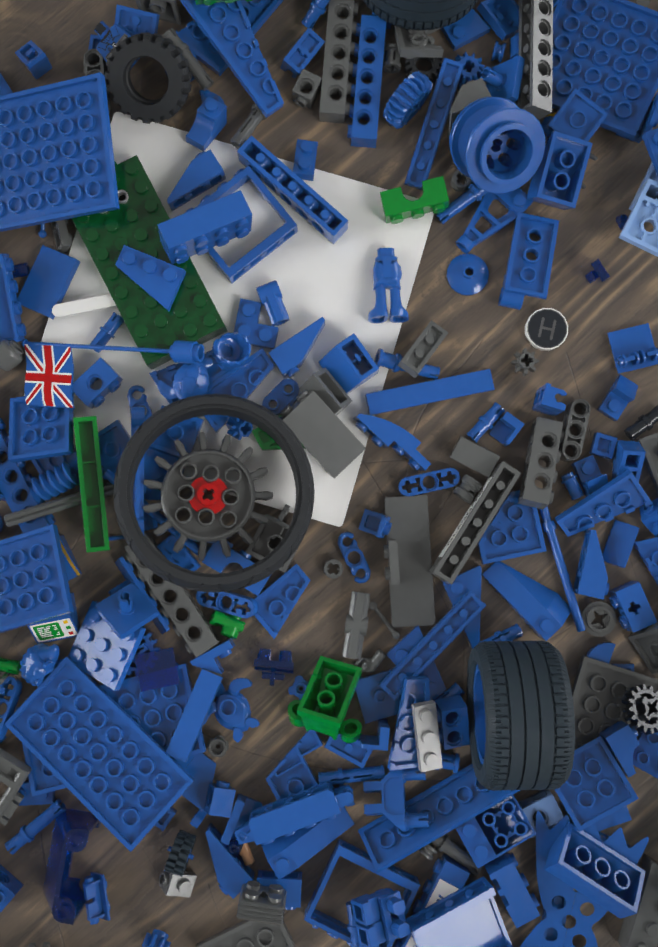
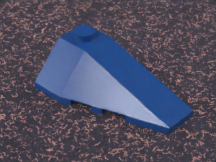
[482,561,571,641]

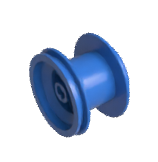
[449,97,545,194]

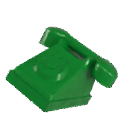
[288,656,362,743]

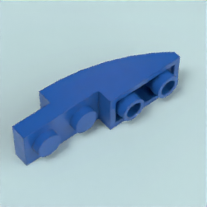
[353,414,431,471]

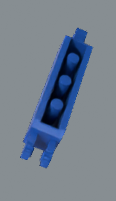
[235,782,354,846]

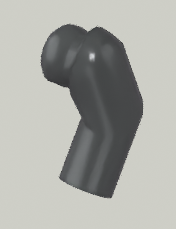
[355,649,387,672]

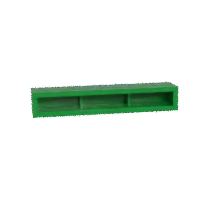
[73,416,110,553]

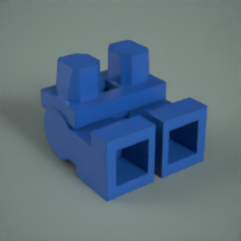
[351,888,411,947]

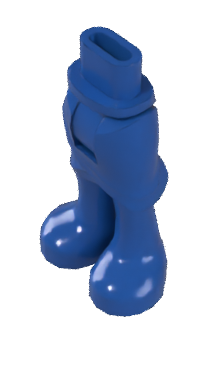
[368,248,409,324]

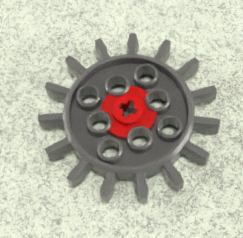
[143,432,273,561]

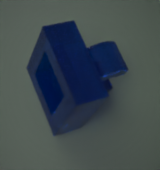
[585,259,610,283]

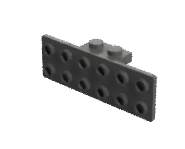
[383,495,435,627]

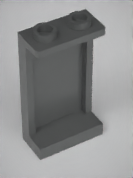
[280,390,366,479]

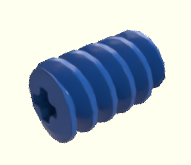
[29,461,79,504]

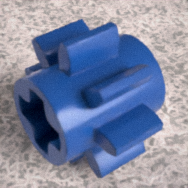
[226,417,253,440]
[142,929,171,947]

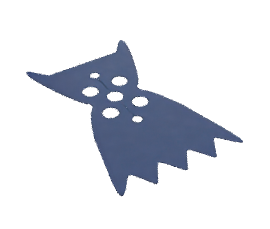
[520,811,649,947]

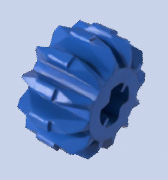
[455,51,485,90]

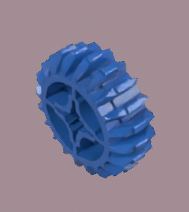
[383,71,433,129]

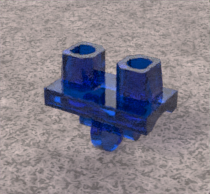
[254,648,294,686]

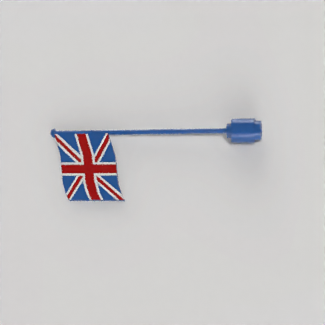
[21,339,205,409]

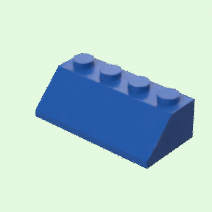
[544,822,646,919]

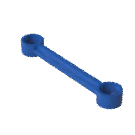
[131,407,145,535]

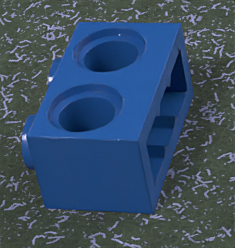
[435,695,470,750]

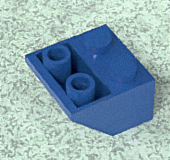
[318,333,379,394]

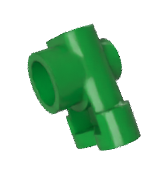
[209,610,245,639]

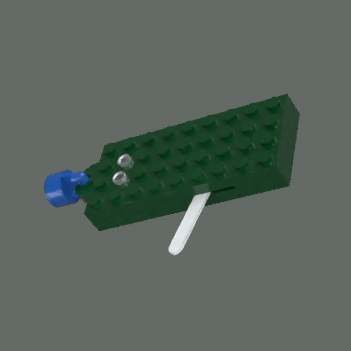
[52,155,227,370]

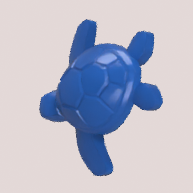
[157,358,213,400]
[203,678,260,742]

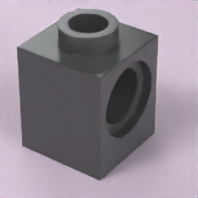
[292,69,322,109]

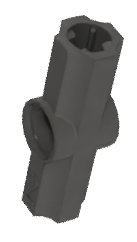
[342,591,370,659]

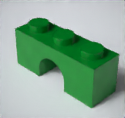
[380,176,449,224]

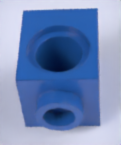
[204,780,236,818]

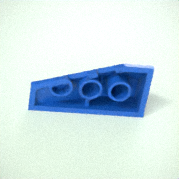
[261,806,355,880]

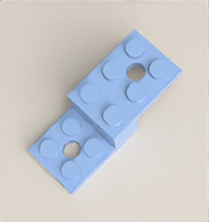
[619,162,658,257]

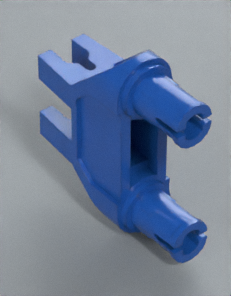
[363,767,429,832]

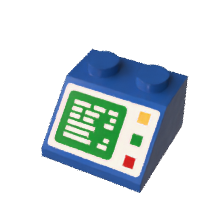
[27,593,80,644]

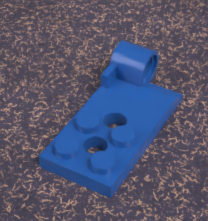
[498,212,559,310]

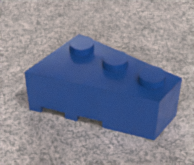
[484,852,540,928]

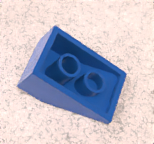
[526,131,593,210]

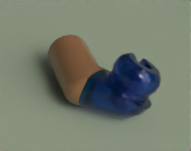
[227,838,255,866]

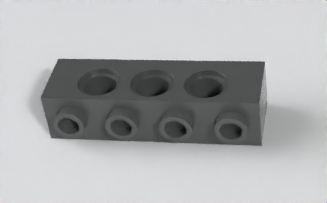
[517,417,565,510]

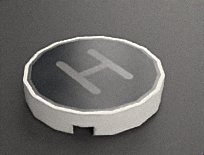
[525,308,568,351]

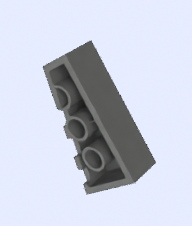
[617,853,658,947]

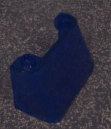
[43,809,101,925]

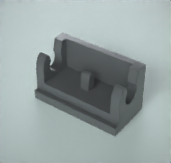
[450,435,500,477]

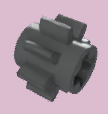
[511,348,539,376]

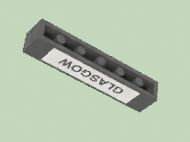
[429,461,521,585]

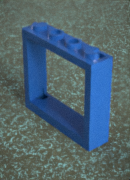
[185,166,298,284]
[304,838,420,947]

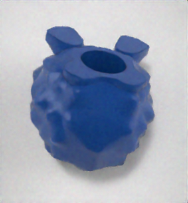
[20,643,63,687]

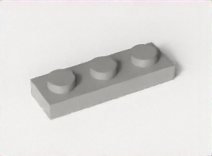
[411,700,443,772]

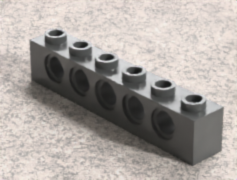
[319,0,359,124]
[518,0,553,120]
[124,533,221,658]

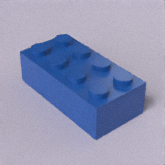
[157,190,252,264]

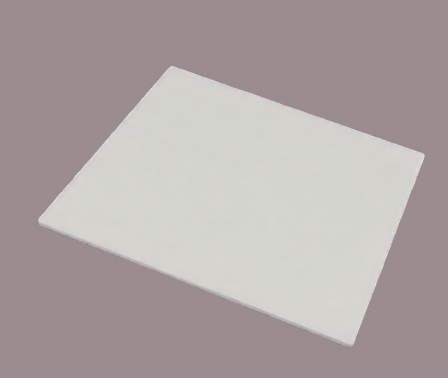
[24,112,434,527]

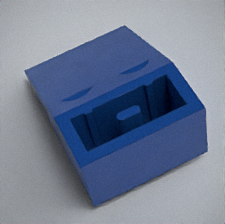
[455,795,536,868]

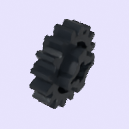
[622,684,658,735]

